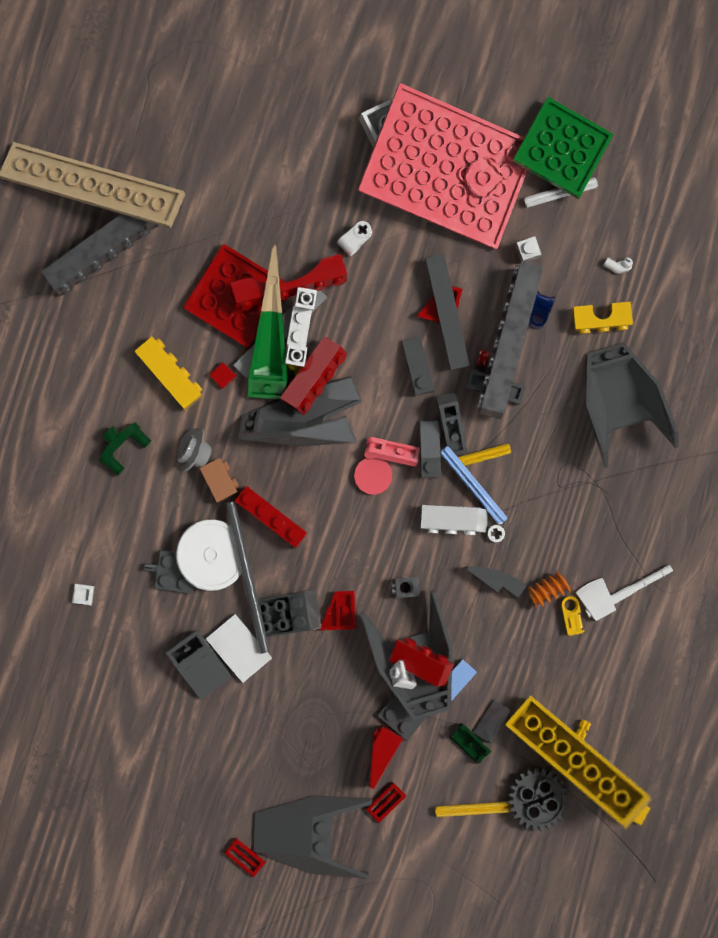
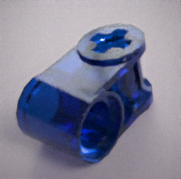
[529,291,555,330]

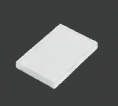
[206,614,272,683]

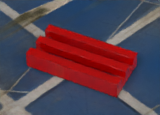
[366,782,407,823]
[224,837,266,877]

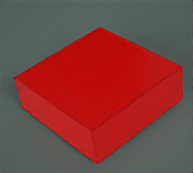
[210,362,236,389]

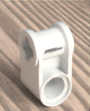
[337,221,372,257]

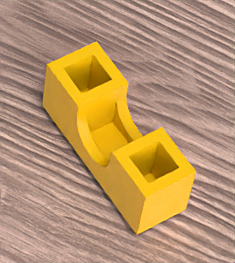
[572,302,633,334]

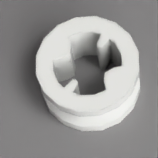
[488,525,505,542]

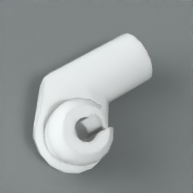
[603,258,633,274]

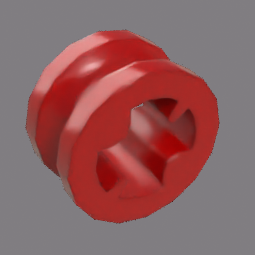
[476,349,490,367]

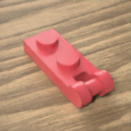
[364,437,420,467]

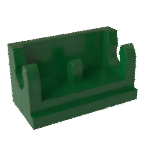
[450,724,491,764]

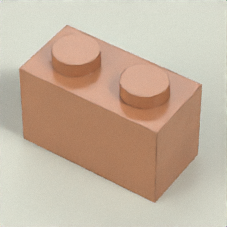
[200,458,239,503]

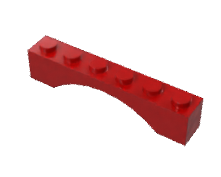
[230,254,348,311]

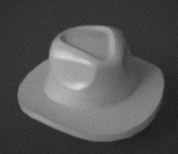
[177,428,212,473]

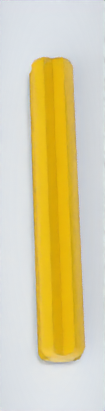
[435,802,512,817]

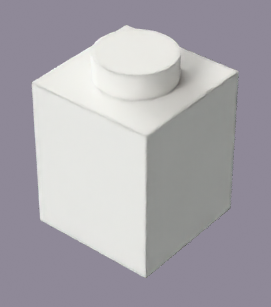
[516,236,541,262]

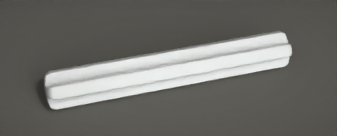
[524,178,598,207]

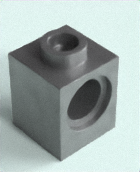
[392,577,420,598]

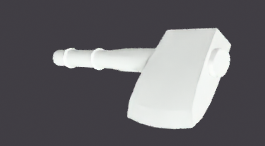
[576,565,673,621]

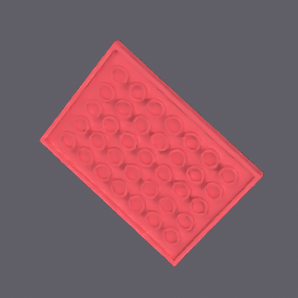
[357,83,527,250]

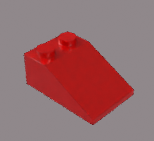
[370,725,403,789]

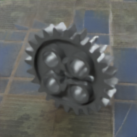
[507,768,570,831]

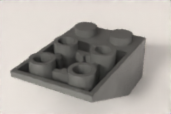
[258,590,321,637]
[166,630,232,699]

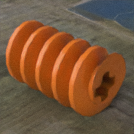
[528,572,571,610]

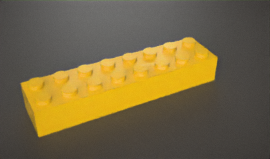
[505,695,652,829]

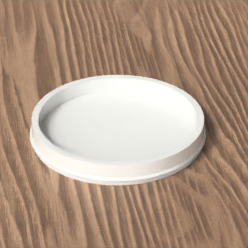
[176,520,242,591]

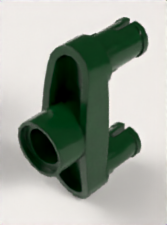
[98,422,152,476]

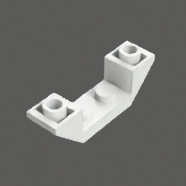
[285,287,317,366]

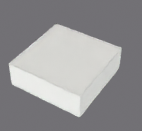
[72,584,95,605]

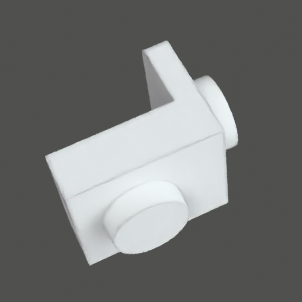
[390,661,416,689]

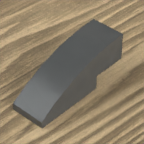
[466,566,527,598]

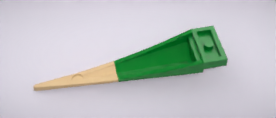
[248,245,288,399]

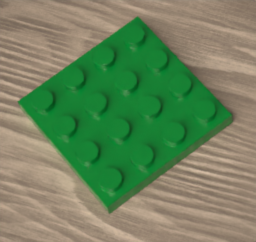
[512,97,614,199]

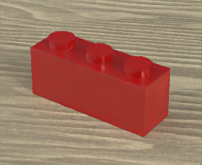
[389,638,454,687]

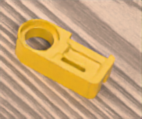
[561,596,585,636]

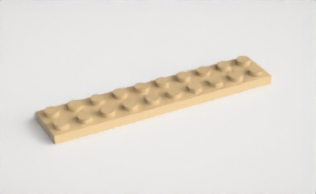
[0,142,185,228]

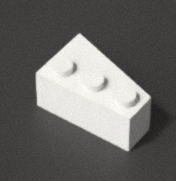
[421,505,488,535]

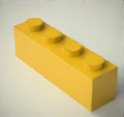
[135,337,203,411]

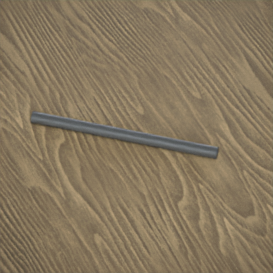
[226,501,270,654]

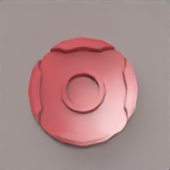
[464,159,503,197]
[354,458,392,495]

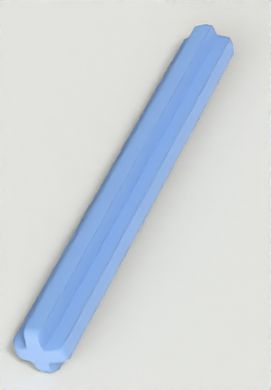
[440,446,507,525]

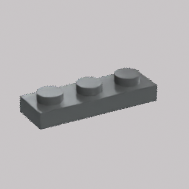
[465,369,526,405]

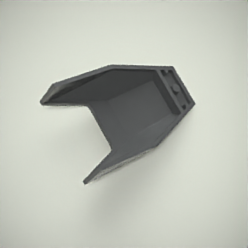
[586,342,679,468]
[238,376,362,447]
[361,590,453,720]
[253,795,372,879]

